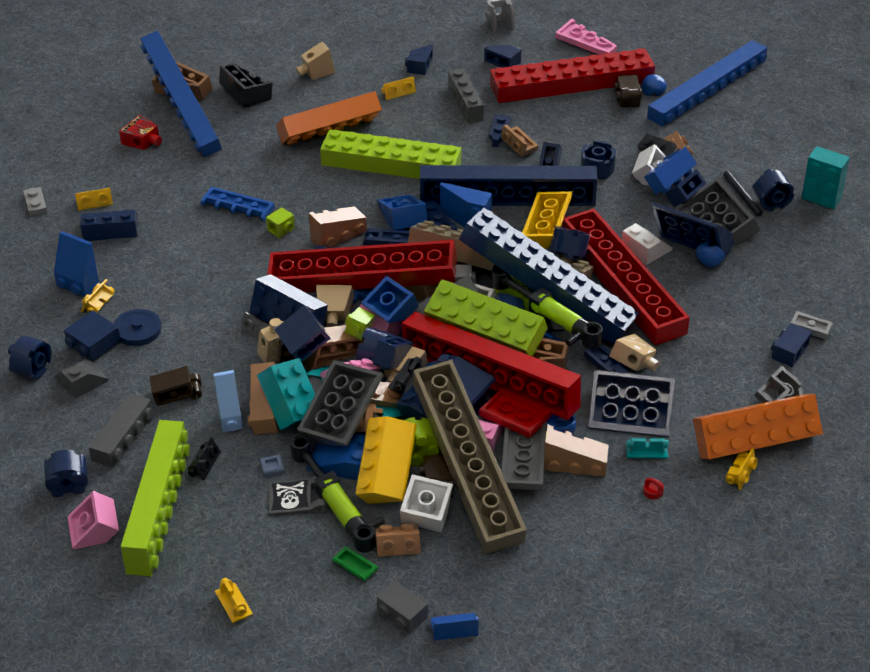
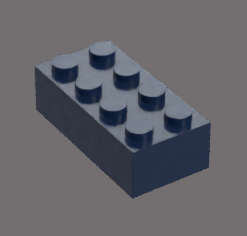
[249,274,328,327]

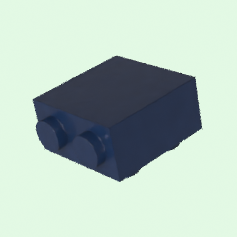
[274,305,331,363]
[64,310,121,361]

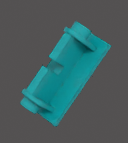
[626,438,669,458]

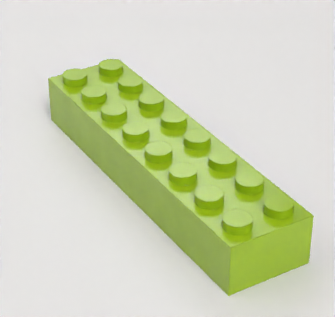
[320,129,462,179]
[121,420,190,576]

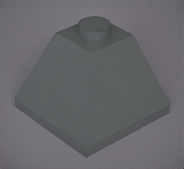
[55,358,109,398]

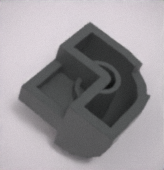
[754,366,803,403]

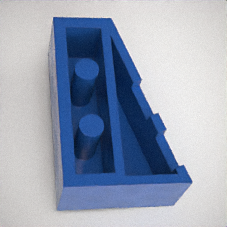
[644,146,697,194]

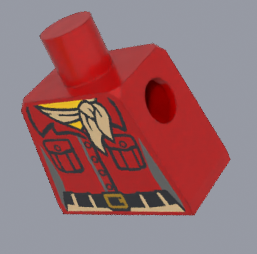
[119,115,162,150]

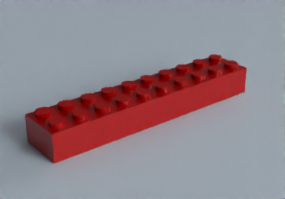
[490,48,655,103]
[562,208,690,345]
[267,240,457,293]
[402,312,581,420]

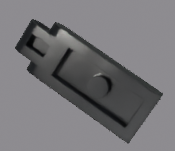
[637,133,680,156]

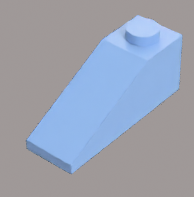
[213,370,243,432]

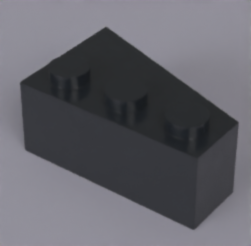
[219,63,273,106]

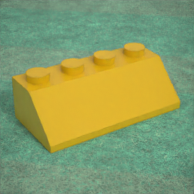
[522,192,572,249]
[355,416,417,504]

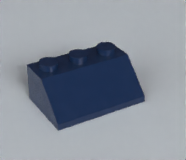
[80,210,138,241]

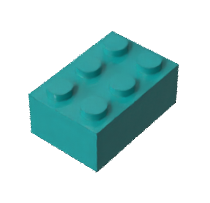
[801,146,850,209]
[257,358,315,430]

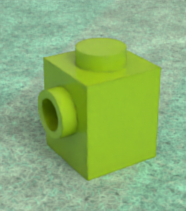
[266,207,295,238]
[345,307,376,340]

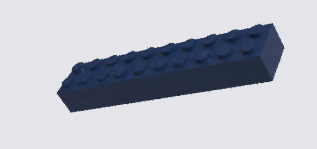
[420,165,597,206]
[459,208,639,346]

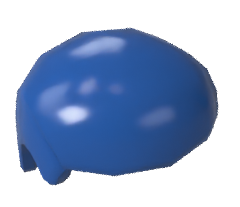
[640,74,667,96]
[696,242,725,268]
[546,414,576,434]

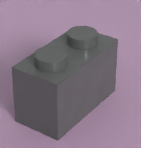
[376,581,428,633]

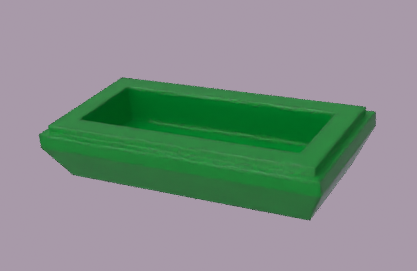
[332,546,379,582]

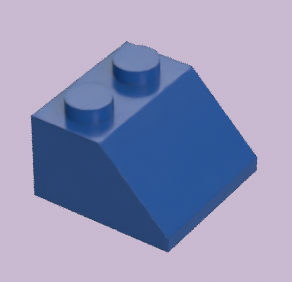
[361,276,419,323]

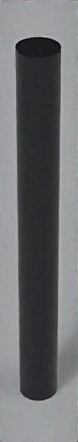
[723,170,763,217]

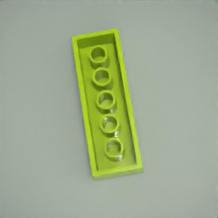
[424,279,548,357]

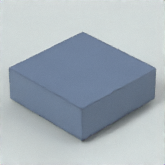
[260,455,285,478]

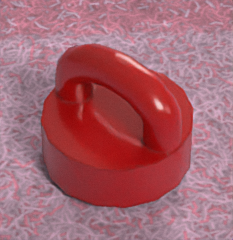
[643,478,664,499]

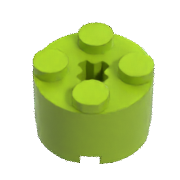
[404,417,439,466]

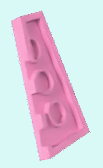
[555,19,617,55]

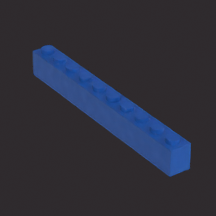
[140,30,222,157]
[647,40,767,127]

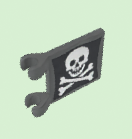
[269,476,327,516]

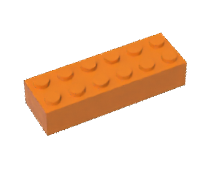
[276,91,382,145]
[692,394,823,459]

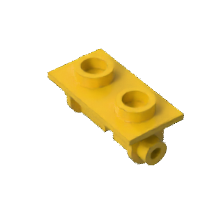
[381,77,416,100]
[75,188,113,211]
[81,279,115,313]
[725,448,757,490]
[215,578,253,623]

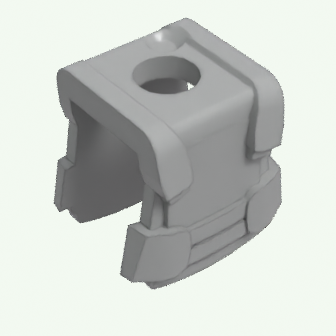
[486,0,515,32]

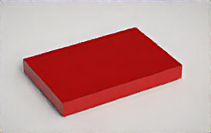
[479,388,552,438]

